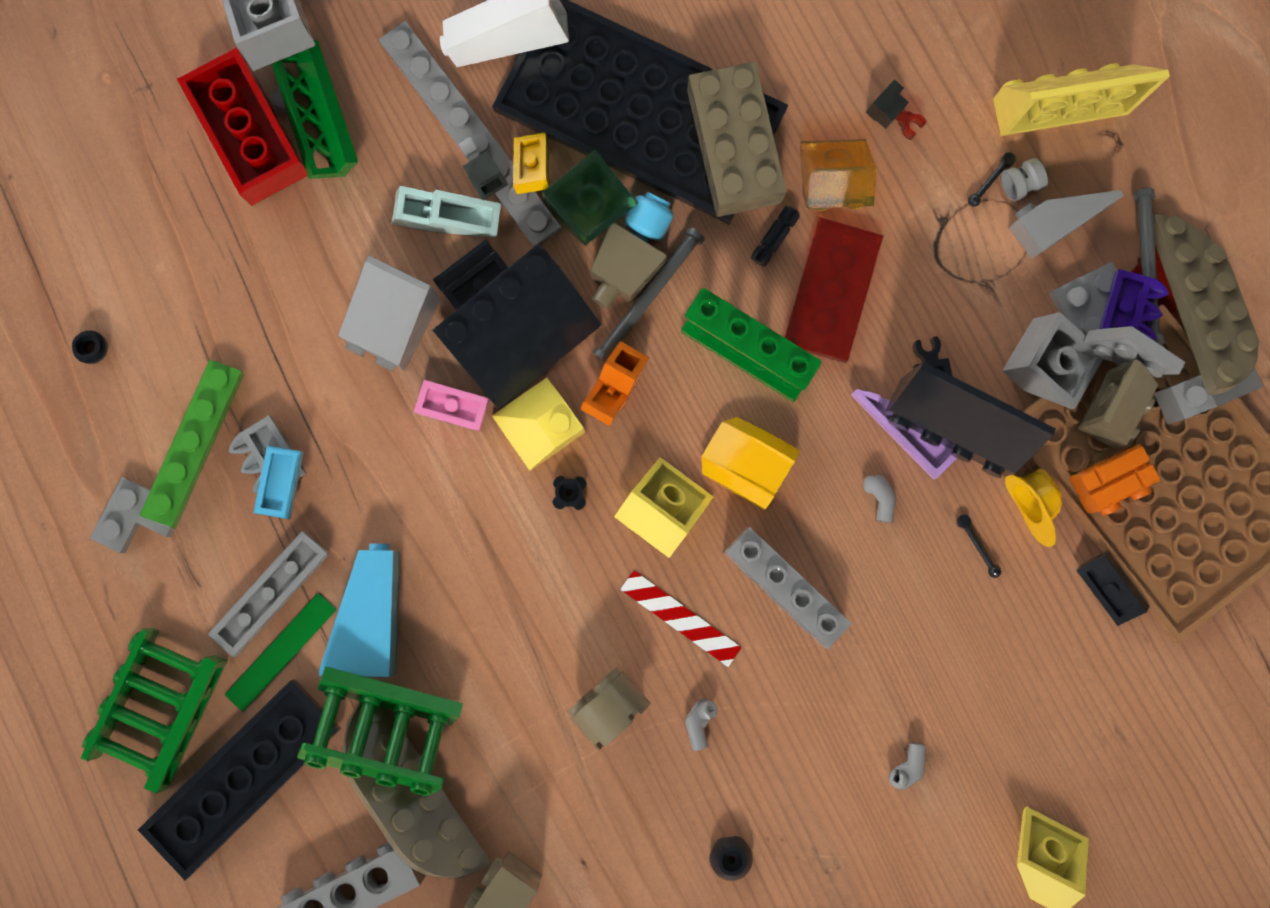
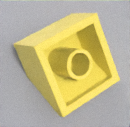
[614,457,714,558]

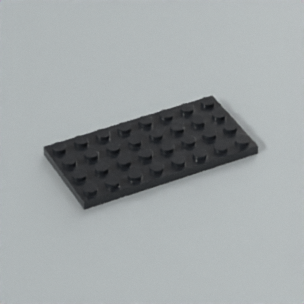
[492,0,788,225]

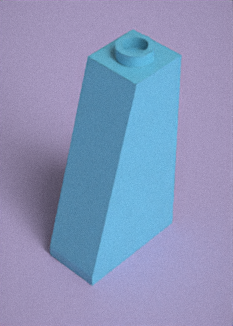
[319,544,400,677]

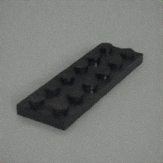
[138,679,342,881]

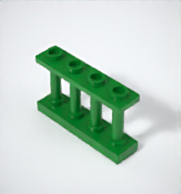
[681,288,822,403]
[81,628,228,794]
[297,666,463,796]

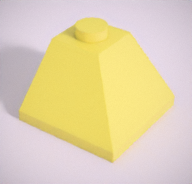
[492,378,585,471]
[1017,806,1089,908]

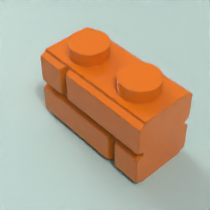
[1069,444,1160,516]

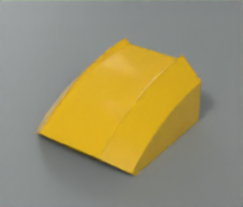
[701,417,800,510]

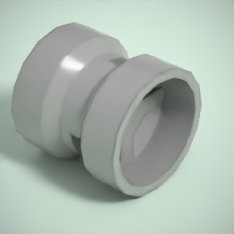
[1001,158,1048,202]

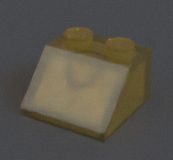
[800,139,877,211]

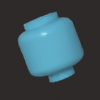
[624,192,674,243]

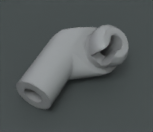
[863,475,896,523]
[685,699,717,751]
[889,743,926,790]

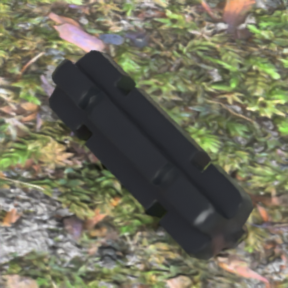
[751,206,800,267]

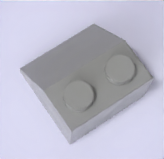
[1002,312,1103,409]

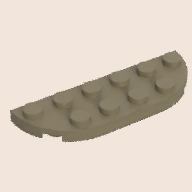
[1153,214,1259,395]
[342,704,491,879]

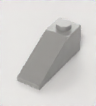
[1009,190,1124,259]
[1154,367,1263,424]

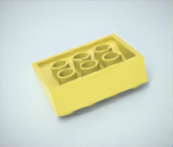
[993,63,1170,136]

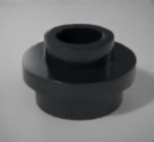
[72,330,108,364]

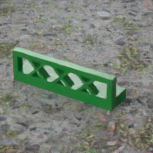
[271,40,358,179]

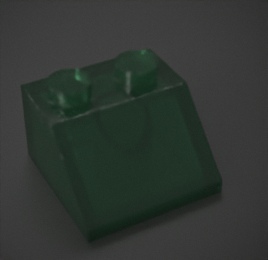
[542,150,638,246]

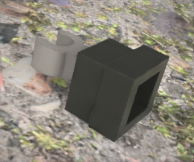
[458,137,509,200]

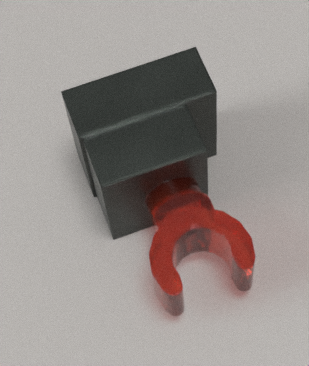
[866,79,927,140]

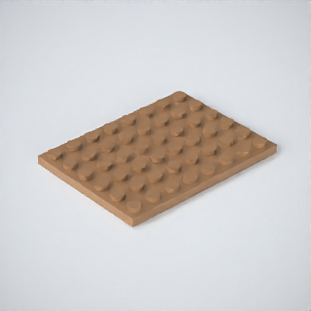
[1022,304,1270,643]

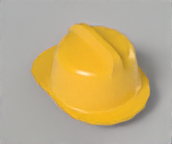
[1005,469,1062,548]

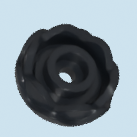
[709,836,753,881]

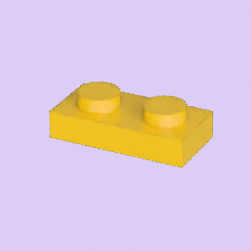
[513,133,549,194]

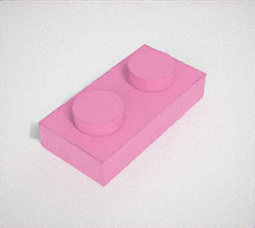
[414,380,490,432]

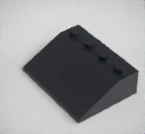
[432,243,602,410]
[883,362,1056,478]

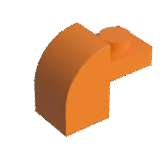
[581,341,650,426]

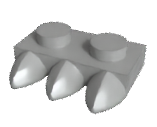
[229,415,307,493]

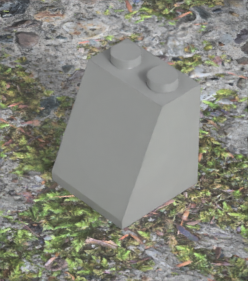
[338,255,441,372]

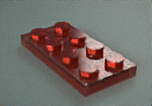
[784,217,884,364]

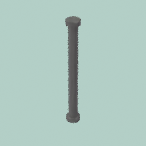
[1133,188,1165,345]
[592,227,705,363]

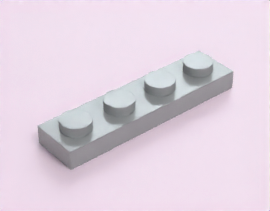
[208,531,330,657]

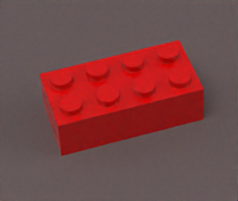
[177,47,308,206]

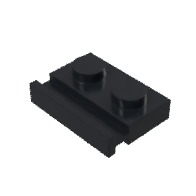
[433,239,508,310]

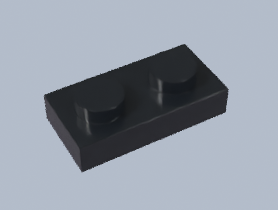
[1076,550,1150,626]

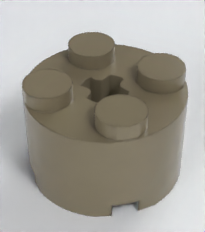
[568,667,651,751]

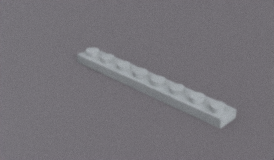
[379,21,562,247]

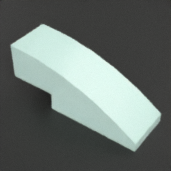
[391,186,501,237]

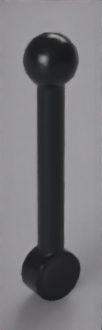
[968,152,1016,207]
[956,515,1002,578]

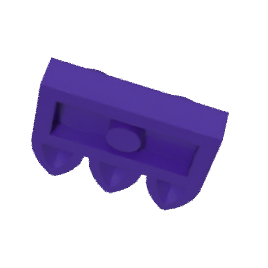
[1099,269,1169,340]

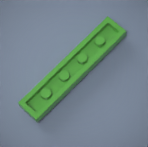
[139,360,244,529]

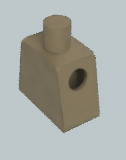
[591,222,667,310]

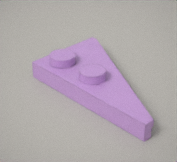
[851,389,957,480]

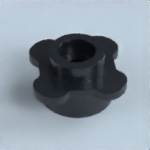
[552,476,587,510]

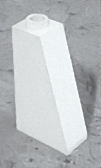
[440,0,569,67]

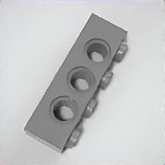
[723,527,852,649]
[277,842,425,908]

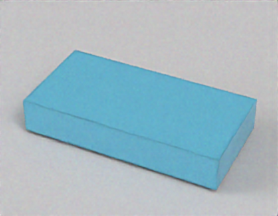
[253,445,304,519]

